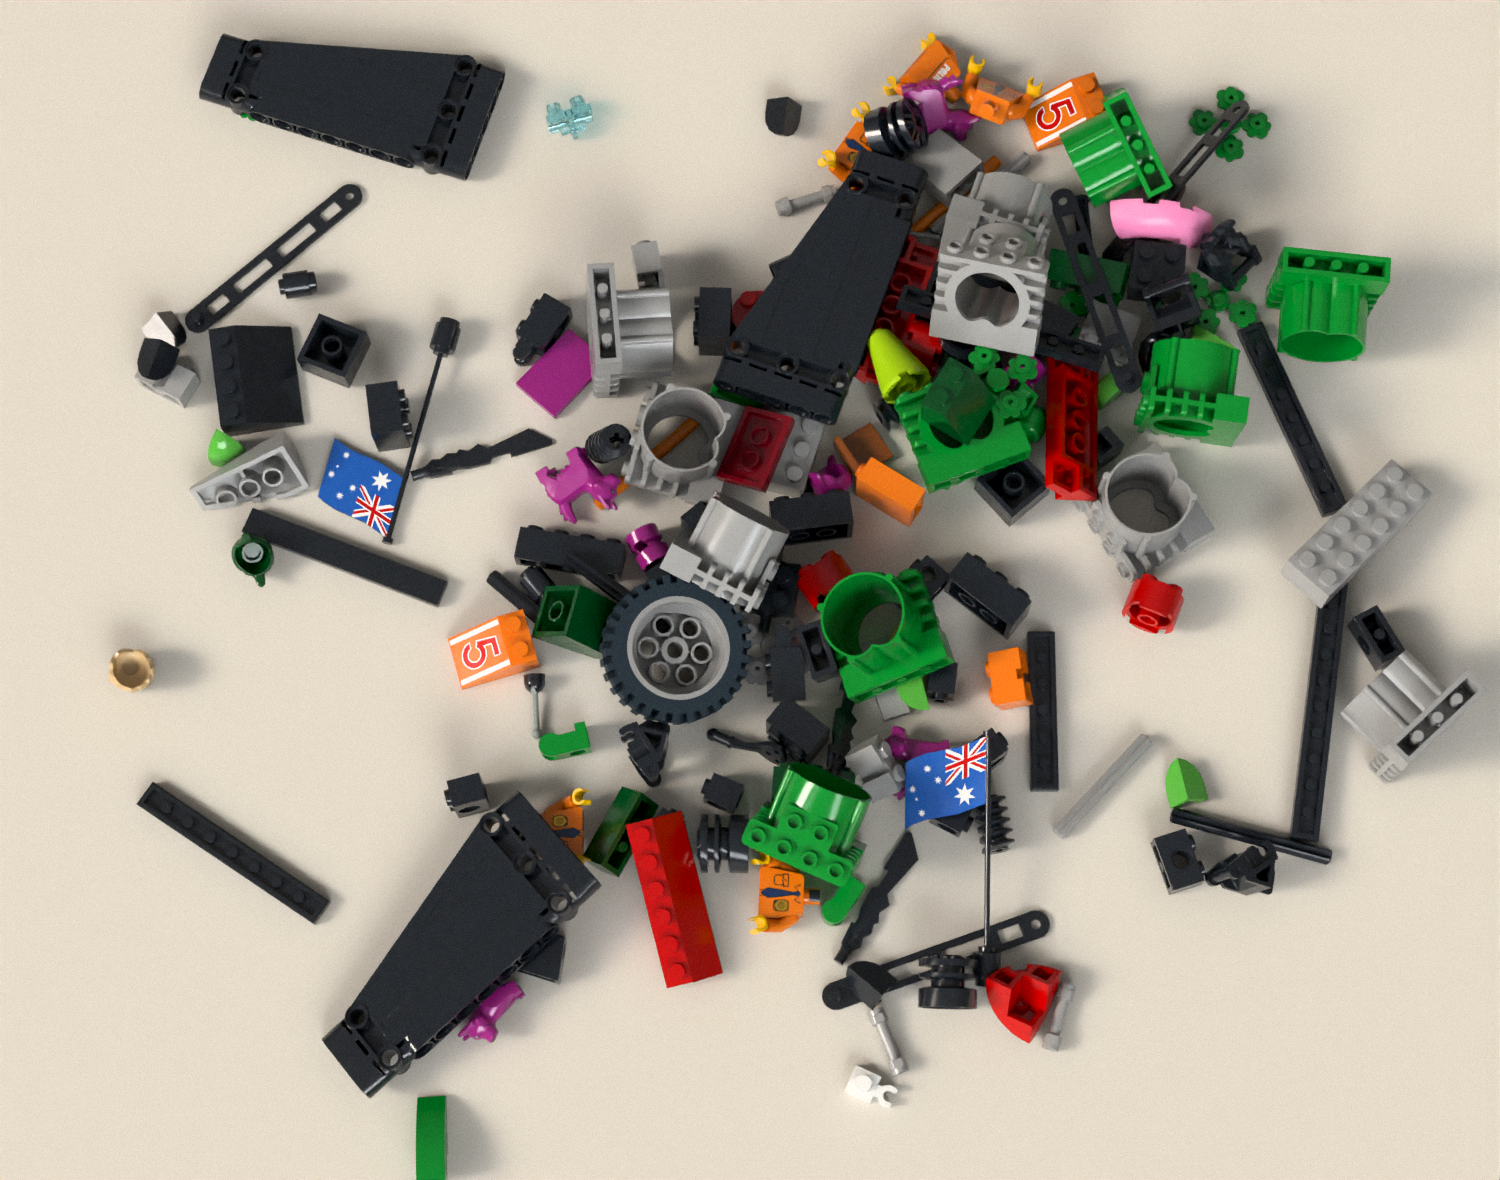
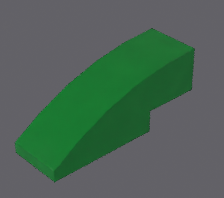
[416,1096,448,1180]

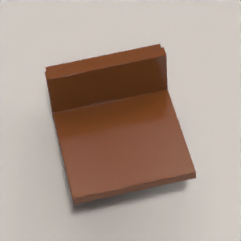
[833,422,893,479]

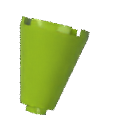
[867,328,931,404]

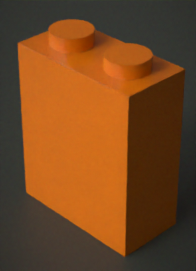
[854,457,926,528]

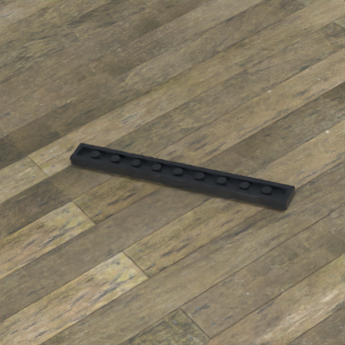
[1289,583,1348,843]

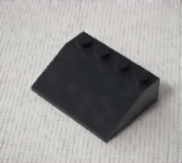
[208,325,305,437]

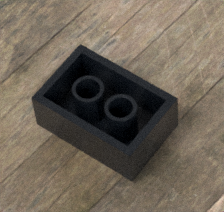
[769,489,854,546]
[944,552,1032,640]

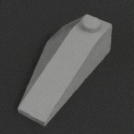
[189,431,310,511]

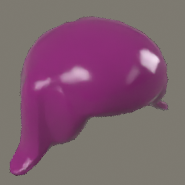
[808,455,853,495]

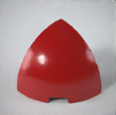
[986,964,1061,1044]

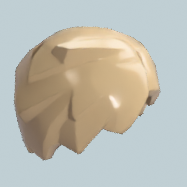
[108,649,155,693]

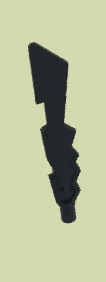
[410,428,552,481]
[826,679,857,777]
[833,832,919,966]

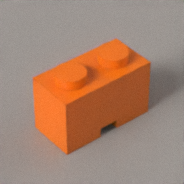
[985,647,1033,710]

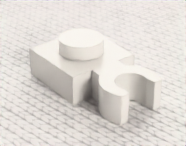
[844,1065,898,1108]

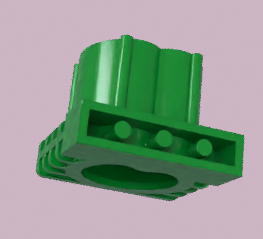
[1059,88,1172,208]
[1265,246,1391,363]
[1133,337,1250,447]
[894,367,1032,494]
[817,568,955,704]
[742,762,872,887]

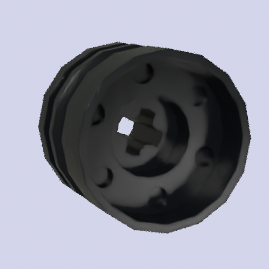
[863,97,929,159]
[697,814,749,873]
[918,955,978,1010]

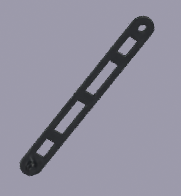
[1102,100,1250,262]
[185,184,363,333]
[1050,188,1142,393]
[822,911,1050,1010]

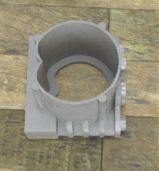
[937,172,1053,284]
[929,223,1050,357]
[585,262,673,398]
[620,381,745,506]
[1073,442,1215,582]
[659,491,790,613]
[1340,650,1487,784]

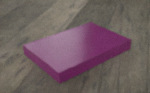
[516,329,592,419]

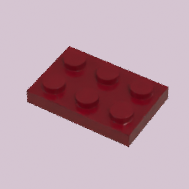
[716,405,796,493]

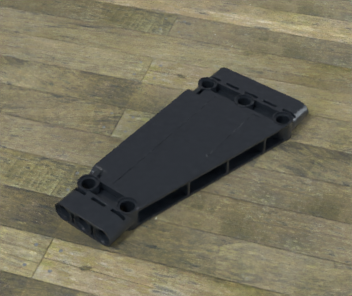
[199,33,505,181]
[713,150,929,425]
[322,790,602,1098]

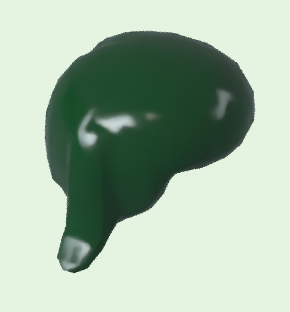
[231,533,274,587]

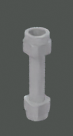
[775,184,837,216]
[1042,982,1076,1052]
[867,1007,909,1076]

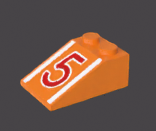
[1023,72,1105,152]
[448,609,540,690]

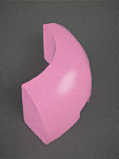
[1110,198,1214,249]

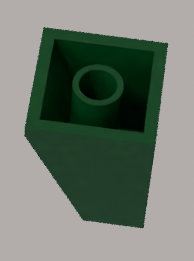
[921,357,996,446]
[531,585,617,659]

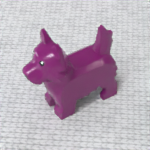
[901,74,982,141]
[535,447,621,524]
[884,726,950,801]
[458,980,526,1043]

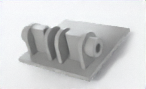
[1079,300,1142,365]

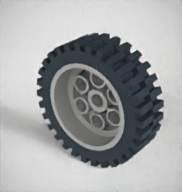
[599,575,751,725]

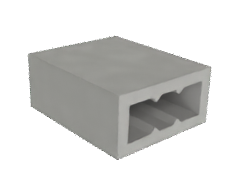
[903,128,984,209]

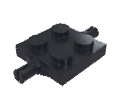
[740,546,802,634]

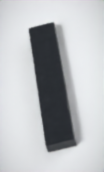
[1027,631,1059,792]

